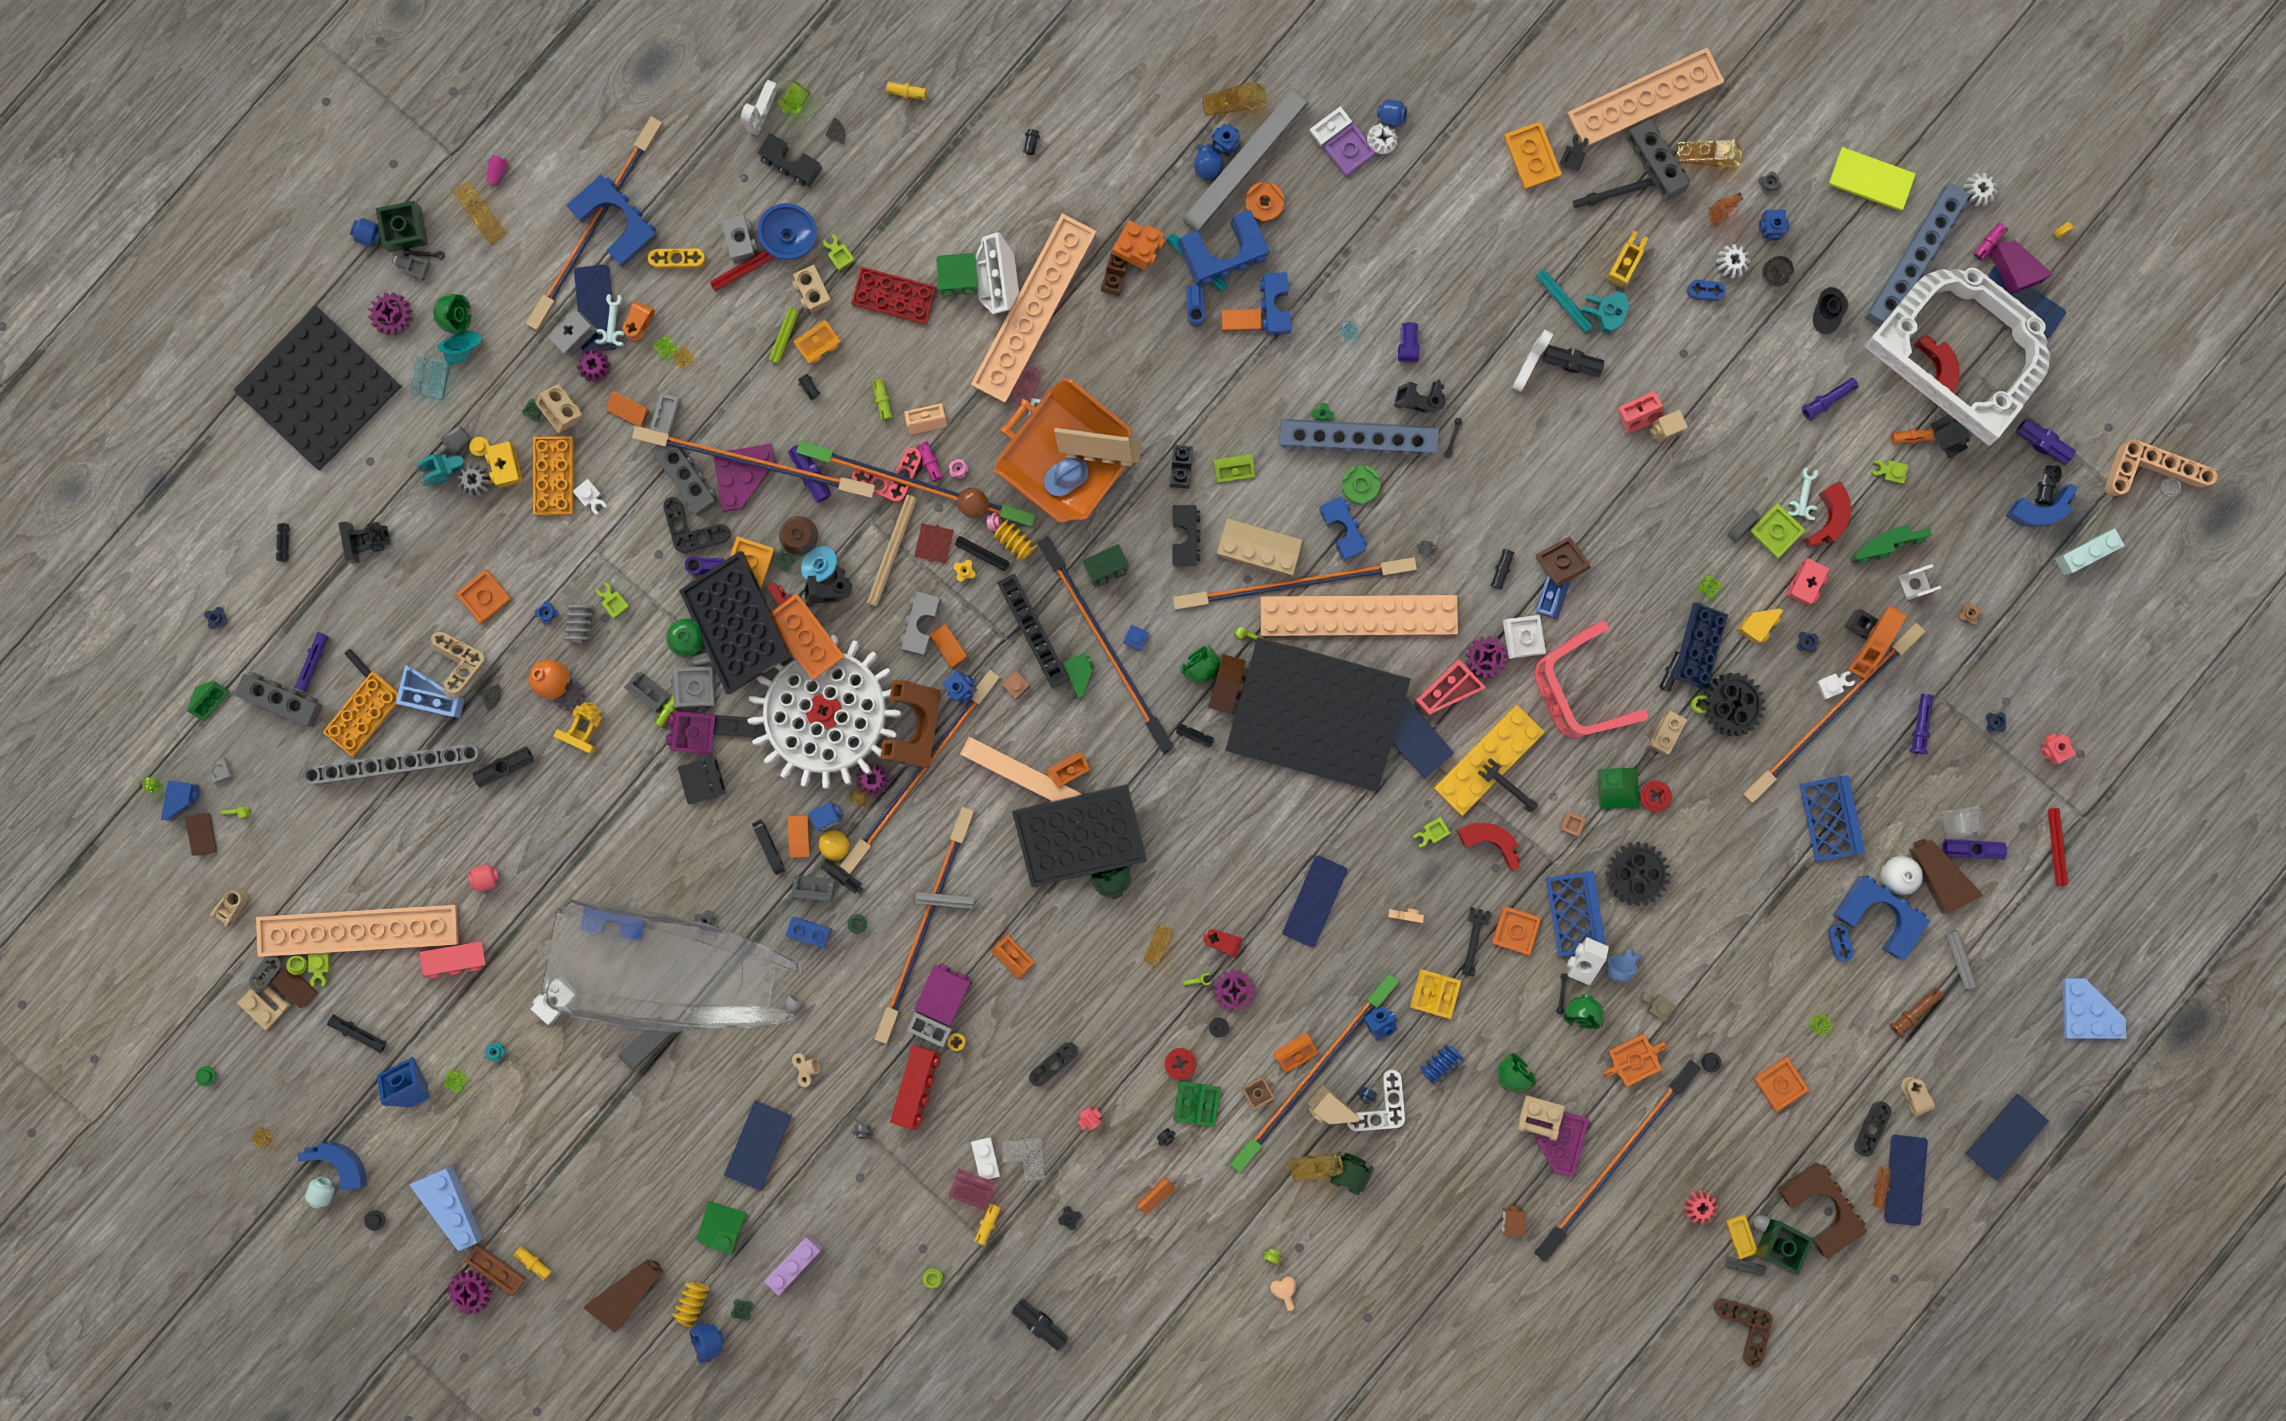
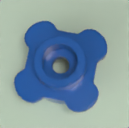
[535,601,559,625]

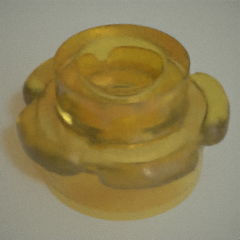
[850,788,868,806]
[251,1128,272,1148]

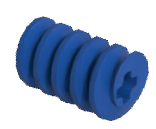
[1420,1044,1465,1087]

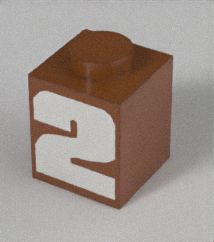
[1501,1205,1526,1237]

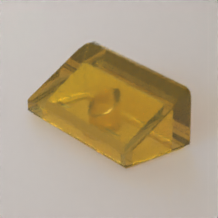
[1143,924,1172,966]

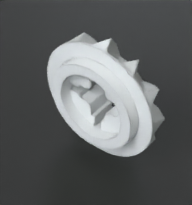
[1367,123,1398,154]

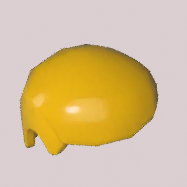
[818,830,850,861]

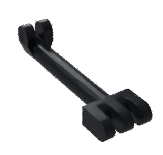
[1478,758,1538,813]
[1462,907,1490,977]

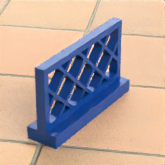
[1799,775,1865,862]
[1546,871,1606,957]

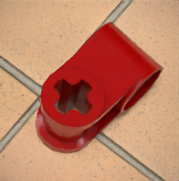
[1203,929,1243,957]

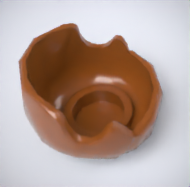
[957,487,989,518]

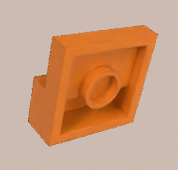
[1111,220,1166,271]

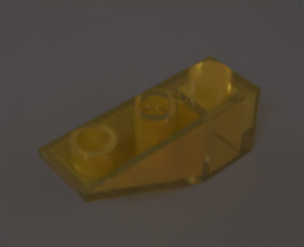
[1202,81,1267,115]
[1677,140,1742,167]

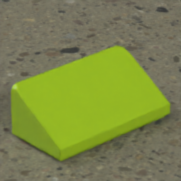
[1213,454,1256,483]

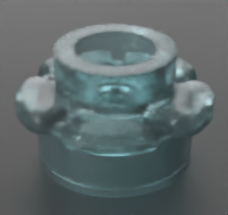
[1339,321,1358,341]

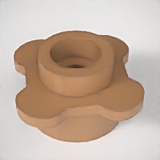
[1959,602,1982,625]

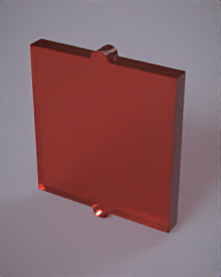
[914,523,954,563]

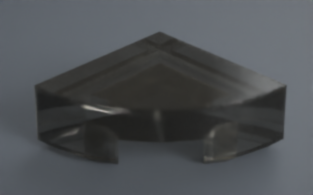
[826,118,846,145]
[480,684,501,711]

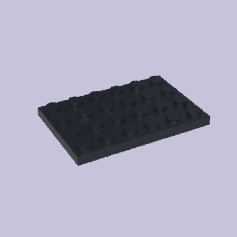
[679,551,792,694]
[1012,784,1147,887]

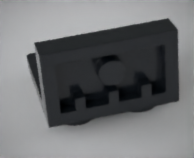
[678,755,727,804]

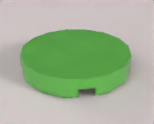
[1341,465,1381,504]

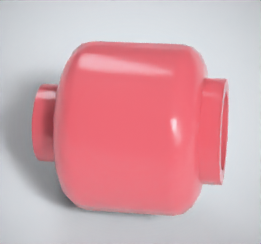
[468,864,499,893]

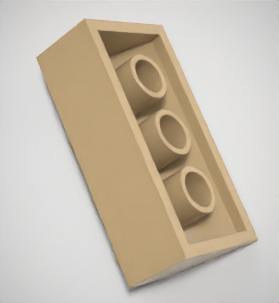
[1054,428,1142,466]
[1216,518,1302,578]
[1308,1084,1360,1124]

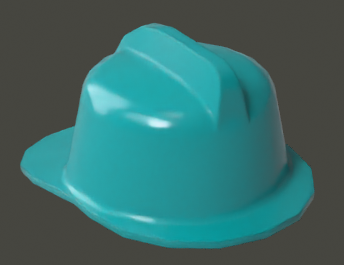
[437,331,482,366]

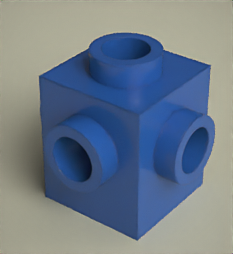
[1212,124,1241,156]
[1759,209,1789,241]
[942,670,977,703]
[1364,1006,1397,1042]

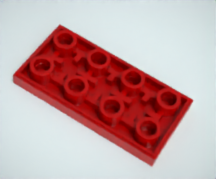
[851,267,937,325]

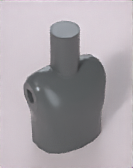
[435,425,472,455]

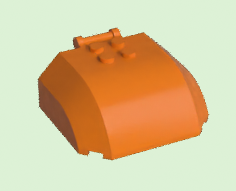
[993,378,1132,523]

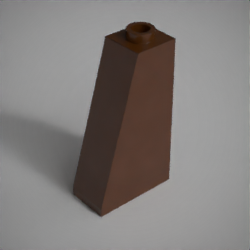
[1909,839,1983,914]
[584,1259,663,1333]

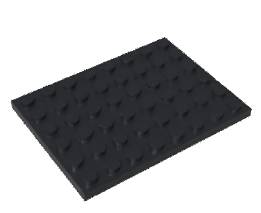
[1225,636,1411,792]

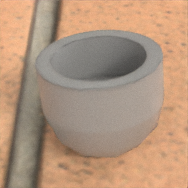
[785,994,803,1011]
[1754,1215,1770,1233]

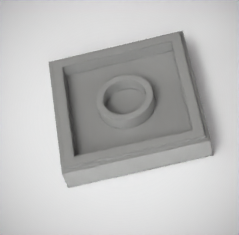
[672,667,715,708]

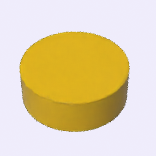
[2053,222,2075,240]

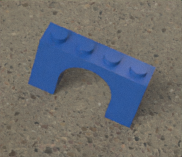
[566,174,657,268]
[1178,210,1270,286]
[1833,875,1930,961]

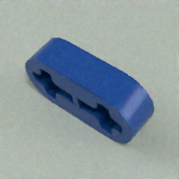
[1687,280,1726,301]
[1828,924,1853,962]

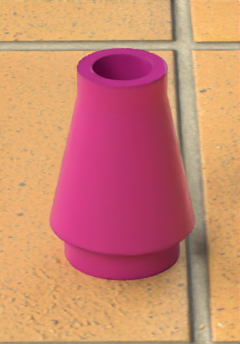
[486,155,508,186]

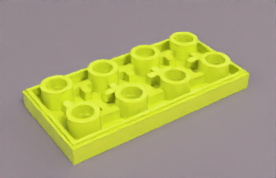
[1828,147,1916,211]

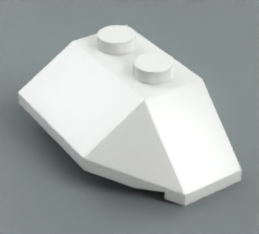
[975,232,1019,314]

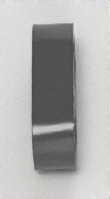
[1727,508,1760,541]
[249,956,281,992]

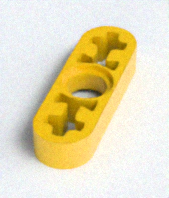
[648,248,706,269]

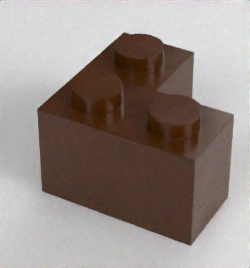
[1208,654,1248,714]

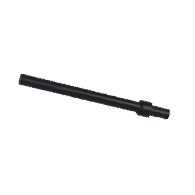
[1572,168,1686,208]

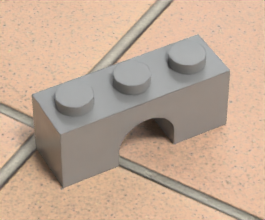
[899,592,941,656]

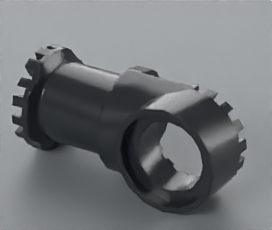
[2035,465,2062,505]

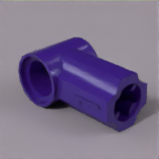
[1398,322,1419,362]
[685,556,725,576]

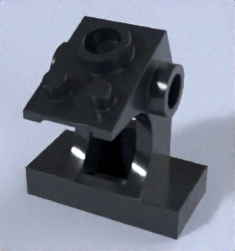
[1394,379,1445,413]
[1930,414,1971,458]
[338,521,391,564]
[804,565,852,607]

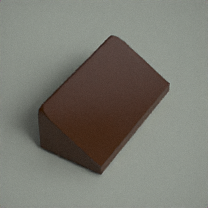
[185,813,217,856]
[271,967,318,1008]

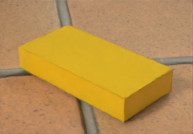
[1725,1214,1757,1259]

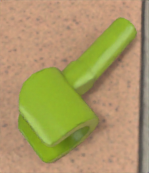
[1234,627,1263,640]
[221,807,250,819]
[1183,973,1212,986]

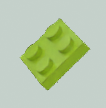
[1748,503,1806,559]

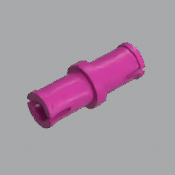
[1973,223,2008,261]
[916,441,943,482]

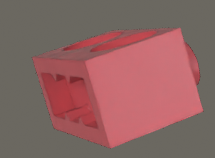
[1618,391,1664,434]

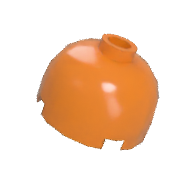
[528,659,570,700]

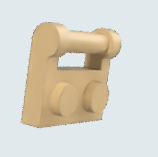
[237,977,292,1031]
[1516,1095,1565,1141]

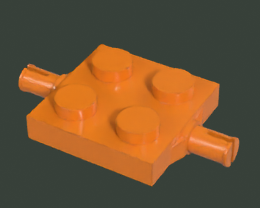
[1603,1033,1667,1087]

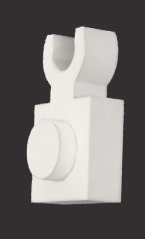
[573,479,608,515]
[1816,671,1855,700]

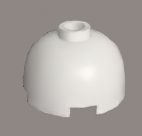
[1880,856,1923,896]

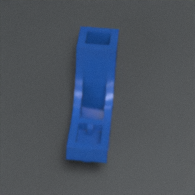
[2005,483,2078,527]
[298,1141,367,1190]

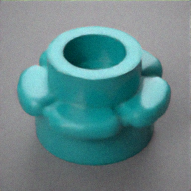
[485,1042,505,1062]

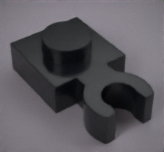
[1559,134,1589,172]

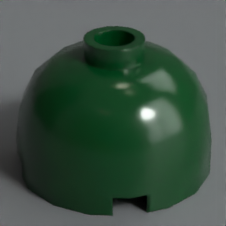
[1091,866,1131,899]

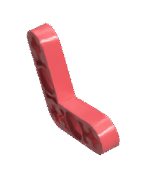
[852,448,922,503]

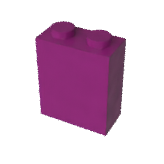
[914,963,971,1026]

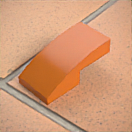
[788,814,810,858]

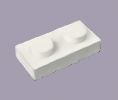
[1309,106,1352,146]
[971,1137,1000,1181]

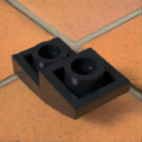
[1170,445,1193,489]

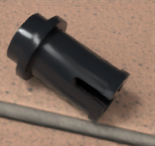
[1023,129,1040,155]
[798,374,820,400]

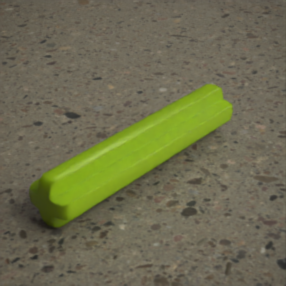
[769,308,799,364]

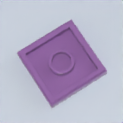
[1322,122,1377,177]

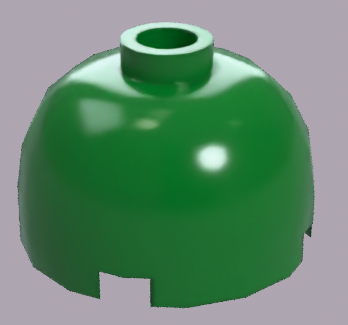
[433,294,471,334]
[666,618,705,658]
[1180,645,1220,684]
[1563,994,1604,1029]
[1498,1053,1537,1093]

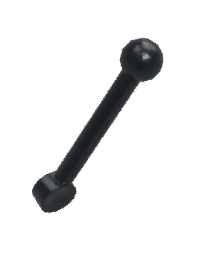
[403,249,445,259]
[1445,418,1462,457]
[1556,973,1569,1015]

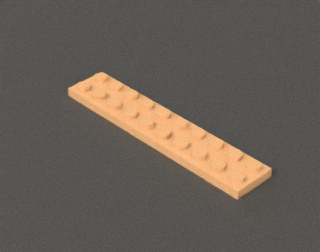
[971,213,1097,404]
[1260,595,1458,637]
[256,905,459,957]

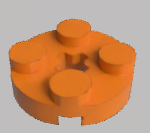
[1245,182,1284,223]

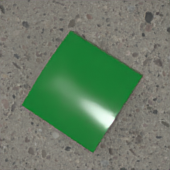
[1173,1081,1221,1127]

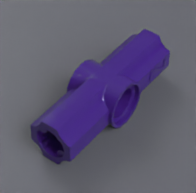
[2015,418,2076,465]
[788,445,832,503]
[1942,839,2007,860]

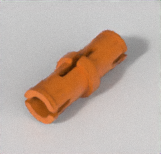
[1891,428,1934,445]

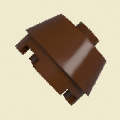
[779,516,818,555]

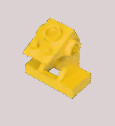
[554,702,603,754]

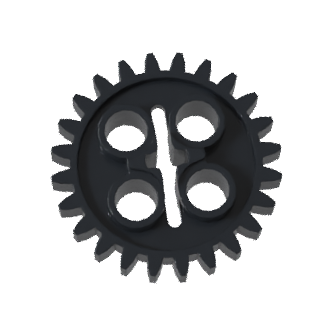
[1702,672,1766,737]
[1605,842,1671,906]

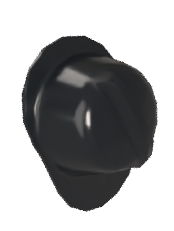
[1812,287,1849,334]

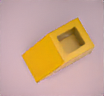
[1736,609,1783,644]

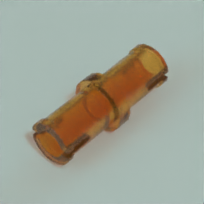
[1872,1166,1893,1209]

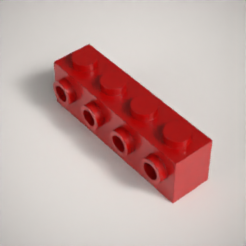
[890,1045,941,1130]

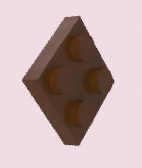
[1536,536,1591,587]

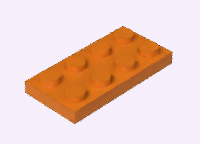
[772,593,845,681]

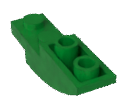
[1850,525,1932,564]

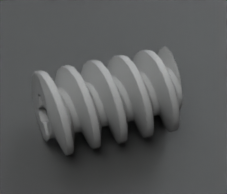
[563,603,594,645]

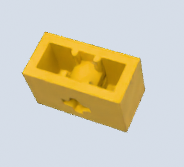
[485,441,523,488]

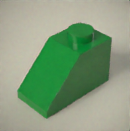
[1063,653,1094,700]

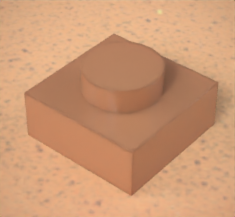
[1002,671,1030,699]
[1559,811,1586,837]

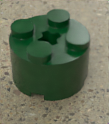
[1328,1151,1374,1195]

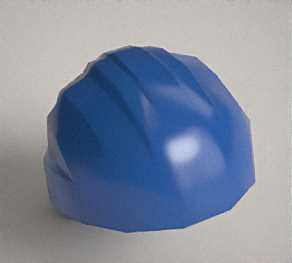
[1194,143,1223,181]

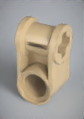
[210,889,248,928]
[1901,1077,1935,1117]

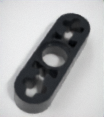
[752,819,786,875]
[1029,1042,1078,1087]
[1854,1101,1891,1157]

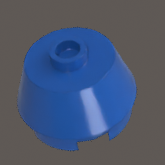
[689,1324,724,1363]

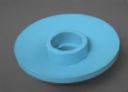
[801,546,837,582]

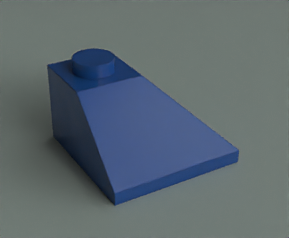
[377,1057,429,1107]

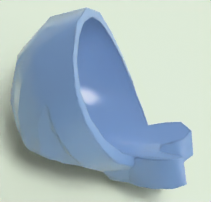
[1606,948,1642,983]

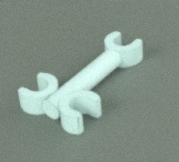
[595,294,625,347]
[1788,467,1818,521]

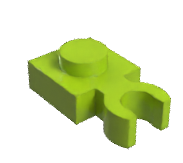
[823,234,855,272]
[1870,460,1908,485]
[596,582,630,619]
[1413,816,1451,847]
[308,952,331,986]

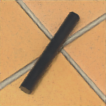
[345,649,371,678]

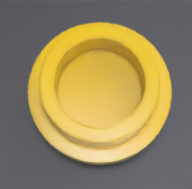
[469,437,490,457]

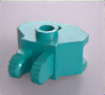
[1581,291,1629,335]
[416,454,464,486]

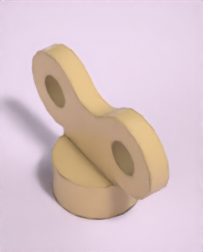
[792,1053,820,1087]

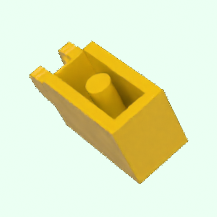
[1605,230,1648,289]

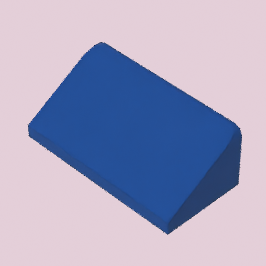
[1535,575,1570,619]

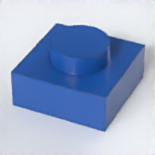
[1123,625,1149,651]

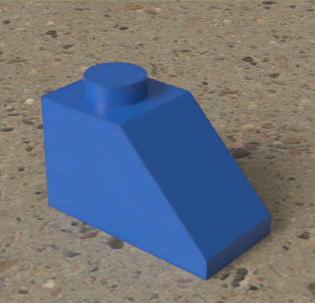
[161,781,200,821]

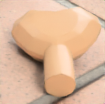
[1270,1276,1296,1311]

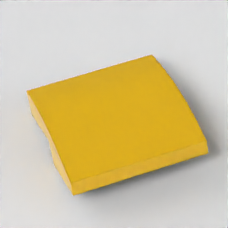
[1410,969,1461,1019]

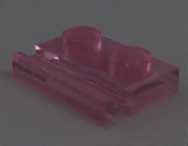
[948,1168,996,1210]

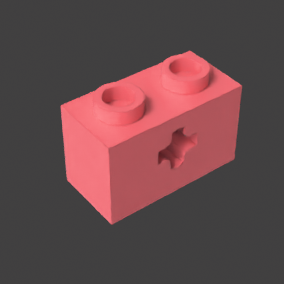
[1786,558,1829,606]

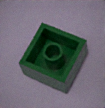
[375,201,428,252]
[1083,544,1129,587]
[1754,1219,1814,1276]

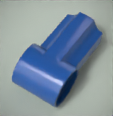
[1186,285,1205,327]

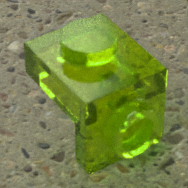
[777,81,811,114]

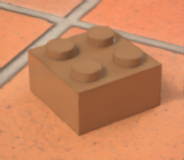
[1241,1075,1275,1110]

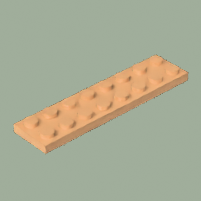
[1567,47,1725,149]

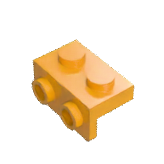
[793,319,841,364]

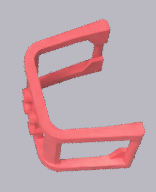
[1534,620,1648,738]

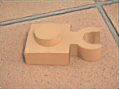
[1388,908,1424,923]

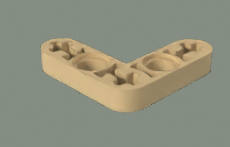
[431,632,484,698]

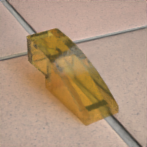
[452,181,507,245]
[1288,1152,1344,1180]

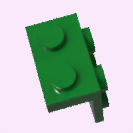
[936,253,978,297]

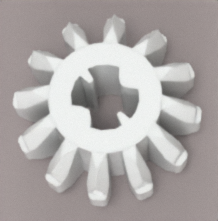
[1962,173,1998,207]
[1716,244,1750,278]

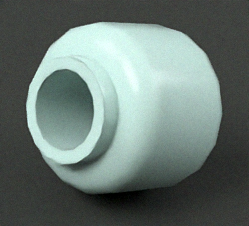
[305,1177,335,1208]

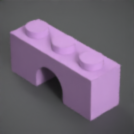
[764,1234,823,1296]

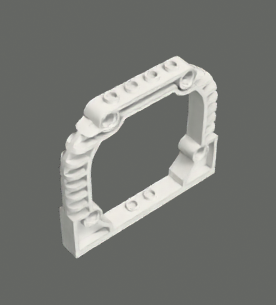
[1864,268,2050,446]

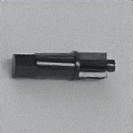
[821,859,863,894]

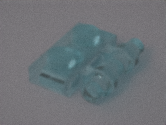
[410,356,450,400]

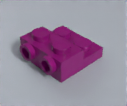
[666,710,715,754]

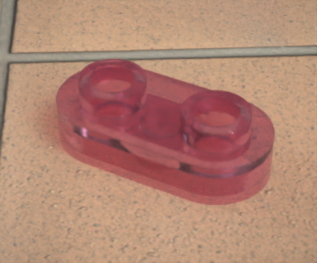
[1012,367,1041,405]

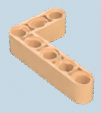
[2105,440,2218,497]

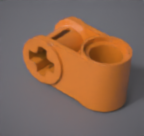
[623,301,655,342]

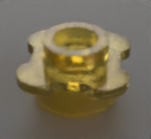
[671,345,694,368]

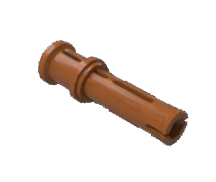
[1889,987,1944,1038]

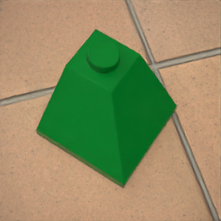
[1597,768,1639,809]
[696,1201,747,1255]

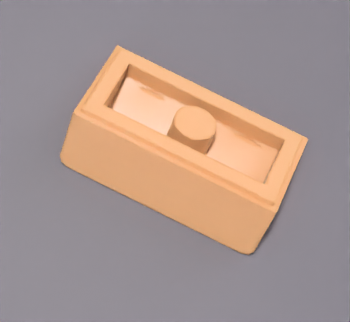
[904,403,947,435]

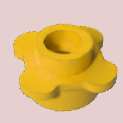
[954,560,976,582]

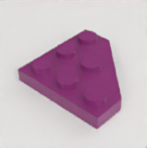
[713,444,775,512]
[1526,1112,1589,1177]

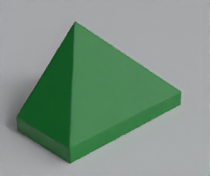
[187,680,230,722]

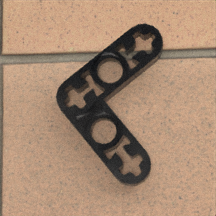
[663,497,731,553]

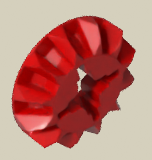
[1640,781,1672,812]
[1165,1048,1196,1080]

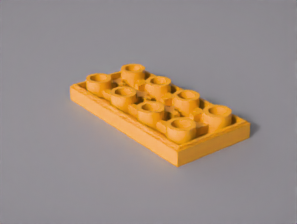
[533,436,574,516]
[323,671,399,757]

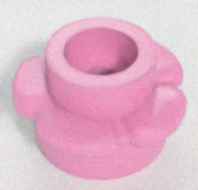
[949,459,968,478]
[987,513,1002,532]

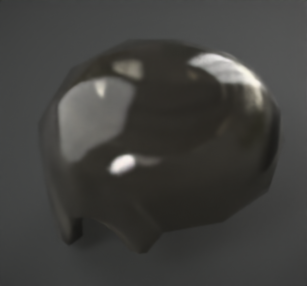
[1762,255,1794,287]

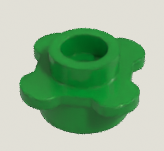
[1311,403,1335,421]

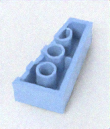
[409,1166,483,1251]

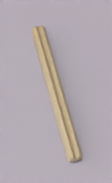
[867,495,917,607]

